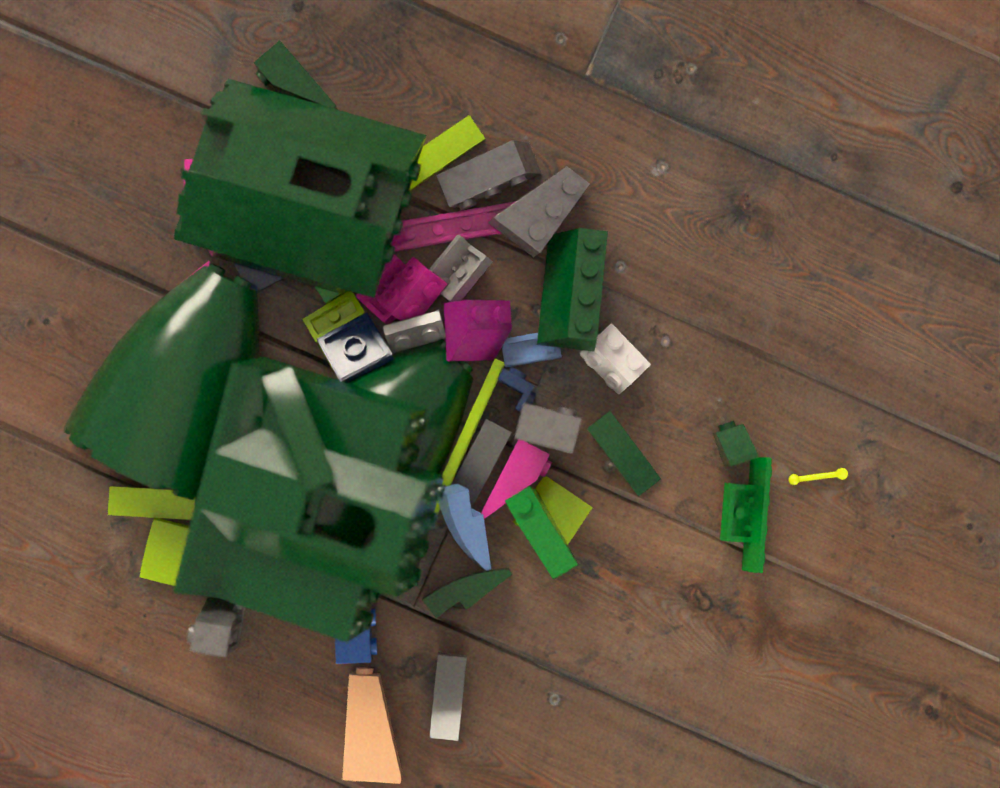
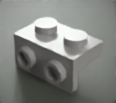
[430,235,493,302]
[383,310,446,354]

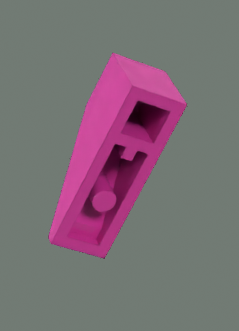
[481,439,552,519]

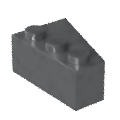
[437,140,542,210]
[488,167,590,257]
[515,403,582,453]
[187,597,245,657]

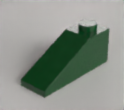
[254,40,338,110]

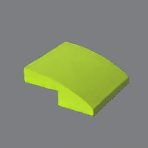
[302,291,365,371]
[513,476,593,544]
[139,517,190,586]

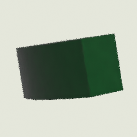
[586,411,661,497]
[422,568,512,618]

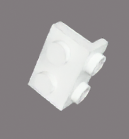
[580,323,651,394]

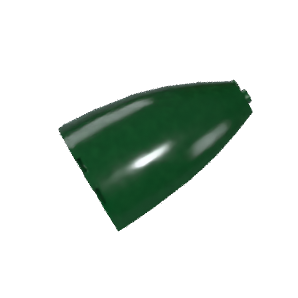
[64,263,259,500]
[305,339,474,548]

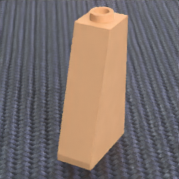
[342,667,402,784]

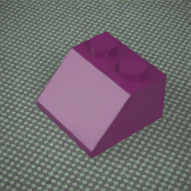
[444,300,512,361]

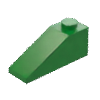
[505,486,579,579]

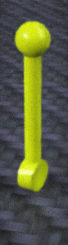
[788,468,848,485]

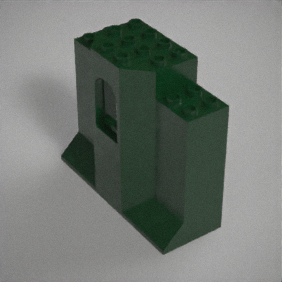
[173,357,445,643]

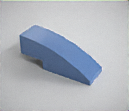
[439,484,491,571]

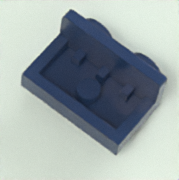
[498,367,536,412]

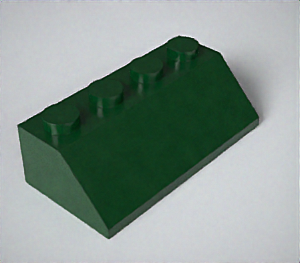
[537,228,608,351]

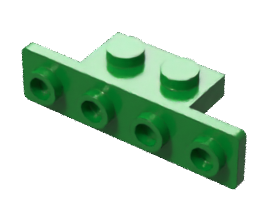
[720,457,772,573]

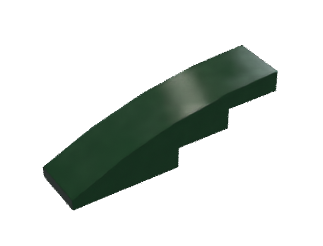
[263,367,337,491]

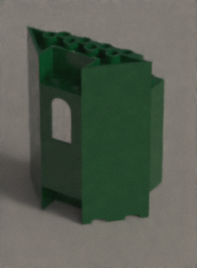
[174,78,427,298]

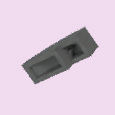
[452,419,512,508]
[430,652,467,741]

